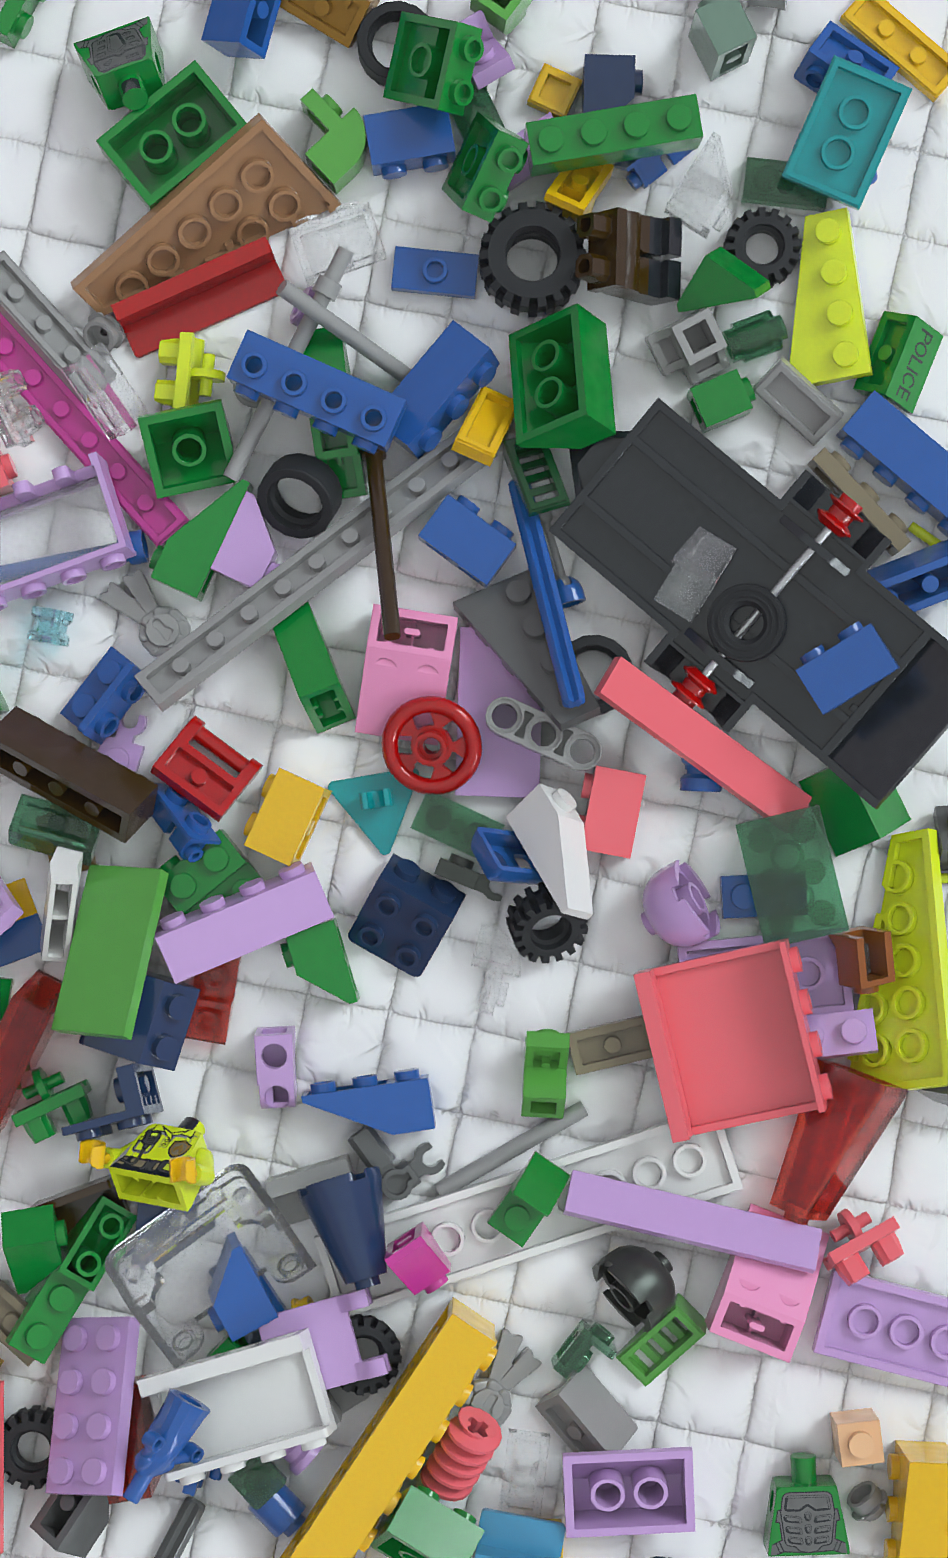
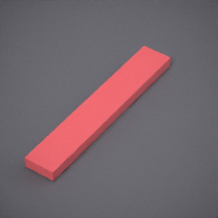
[594,656,812,833]

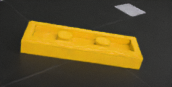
[839,0,948,103]

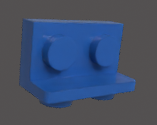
[794,20,900,94]
[60,646,145,745]

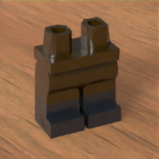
[575,207,682,306]

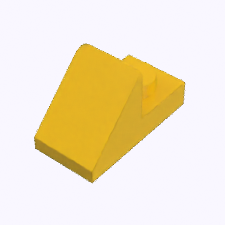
[544,164,614,223]

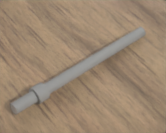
[223,246,354,482]

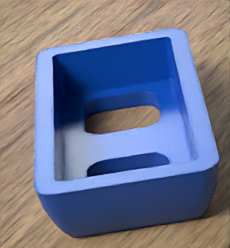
[471,827,543,885]

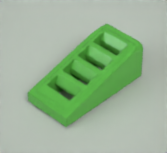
[616,1293,707,1387]

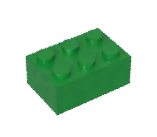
[96,60,247,211]

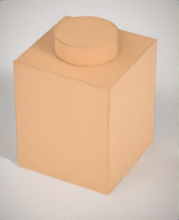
[830,1408,885,1468]

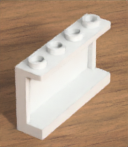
[137,1328,337,1486]

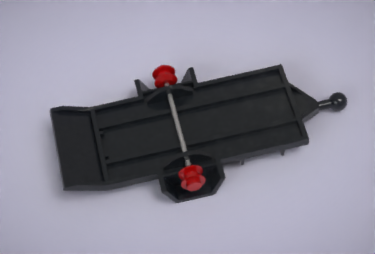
[549,398,948,809]

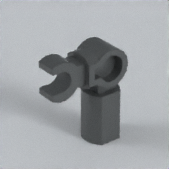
[347,1126,445,1201]

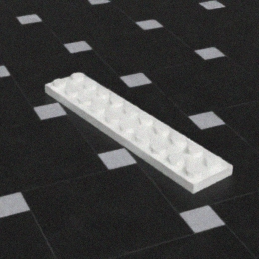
[314,1121,743,1316]

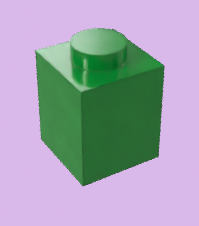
[686,369,756,434]

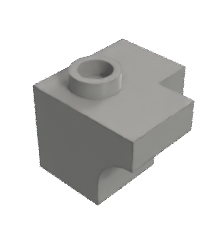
[644,307,730,385]

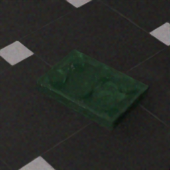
[735,805,849,944]

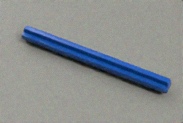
[508,479,585,708]

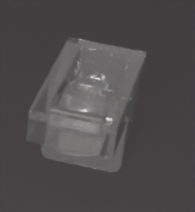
[653,526,737,622]

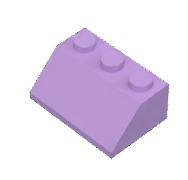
[562,1446,696,1538]

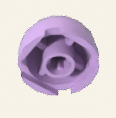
[641,860,721,947]

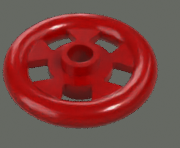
[381,696,482,795]

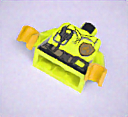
[78,1117,215,1212]

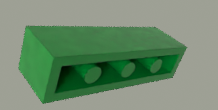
[524,94,704,177]

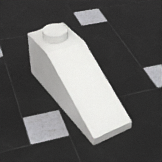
[506,783,593,920]

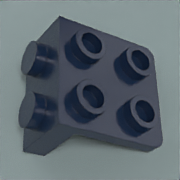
[348,853,467,977]

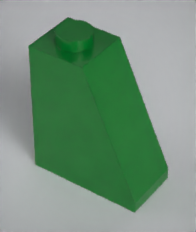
[273,602,356,734]

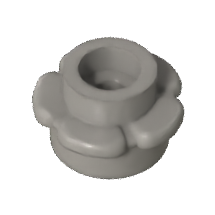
[83,312,124,353]
[847,1481,887,1522]

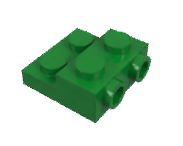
[383,11,484,116]
[441,111,529,223]
[158,829,265,915]

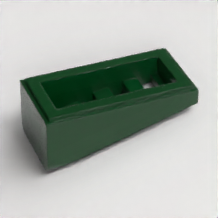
[503,437,570,517]

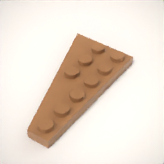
[70,113,343,315]

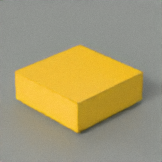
[527,63,583,118]

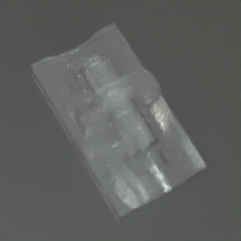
[0,369,46,448]

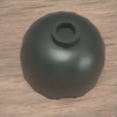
[592,1245,675,1333]

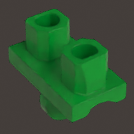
[11,1067,93,1144]

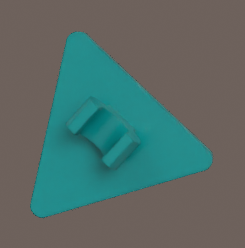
[328,768,419,855]

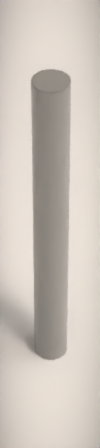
[276,280,411,382]
[434,1101,588,1196]

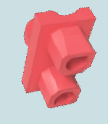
[822,1209,904,1286]

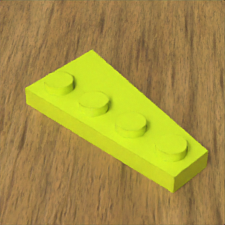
[790,207,873,386]

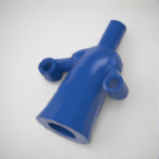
[123,1389,211,1504]

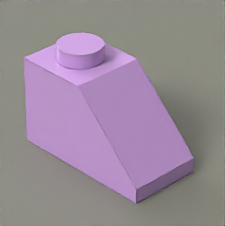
[211,491,280,588]

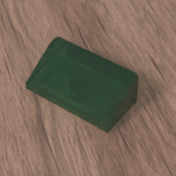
[8,794,101,866]

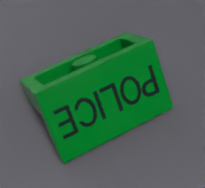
[853,311,943,414]

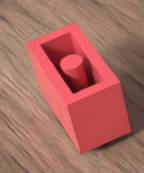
[579,765,646,859]

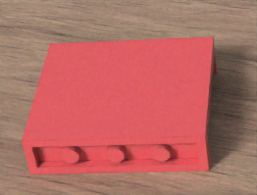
[633,938,833,1143]

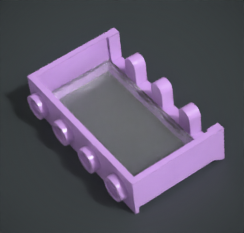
[0,452,137,611]

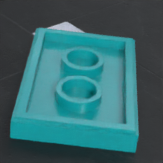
[781,55,912,211]

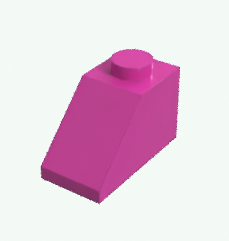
[384,1221,451,1295]

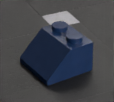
[79,971,200,1071]

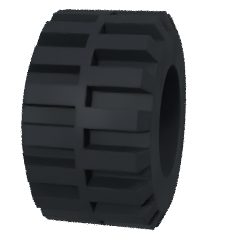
[479,201,586,317]

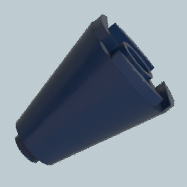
[297,1166,387,1291]

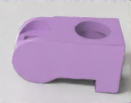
[254,1025,297,1109]

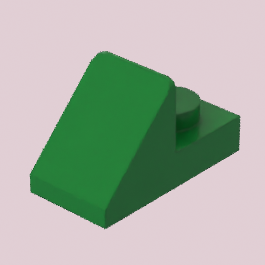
[487,1151,571,1248]

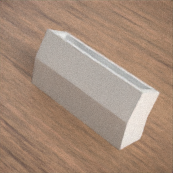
[40,846,83,961]

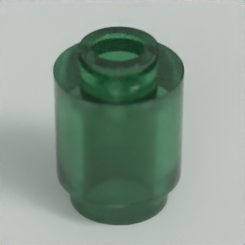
[722,309,788,363]

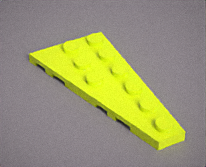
[840,828,948,1098]

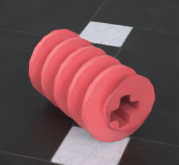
[420,1406,502,1502]

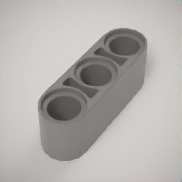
[485,697,602,771]

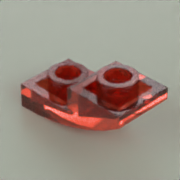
[185,957,241,1045]

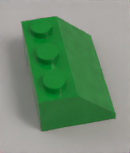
[508,303,616,449]

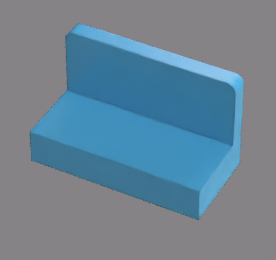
[472,1508,566,1558]

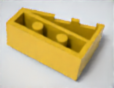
[884,1440,948,1558]

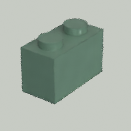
[688,0,757,81]

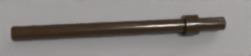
[361,448,401,641]

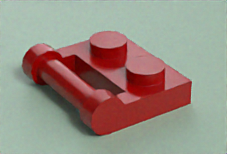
[150,715,263,823]

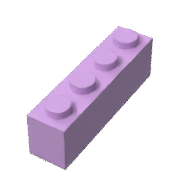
[155,861,334,984]

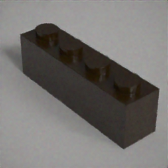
[0,706,158,843]

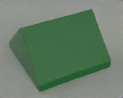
[137,399,240,499]
[798,767,911,857]

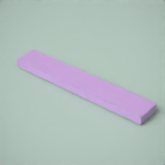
[563,1170,822,1274]

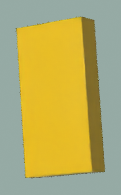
[451,386,515,467]

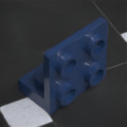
[61,1063,164,1142]

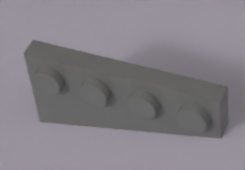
[453,569,601,731]

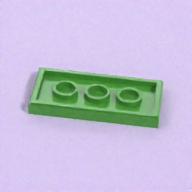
[51,865,169,1040]

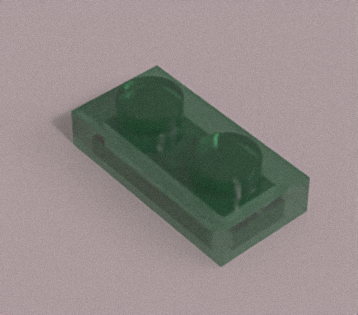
[741,157,827,212]
[410,793,505,858]

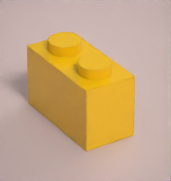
[243,768,332,866]

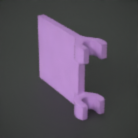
[258,1287,392,1390]

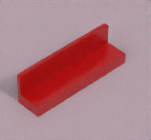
[110,236,284,358]

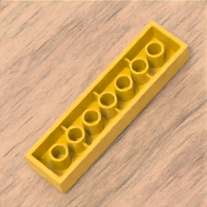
[280,1297,498,1558]

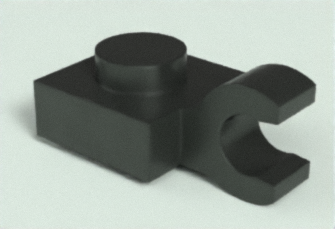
[434,853,503,901]

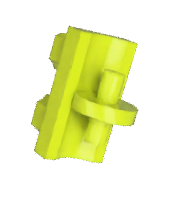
[154,332,226,408]

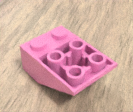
[355,604,458,746]
[705,1203,830,1363]

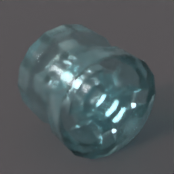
[27,606,74,647]

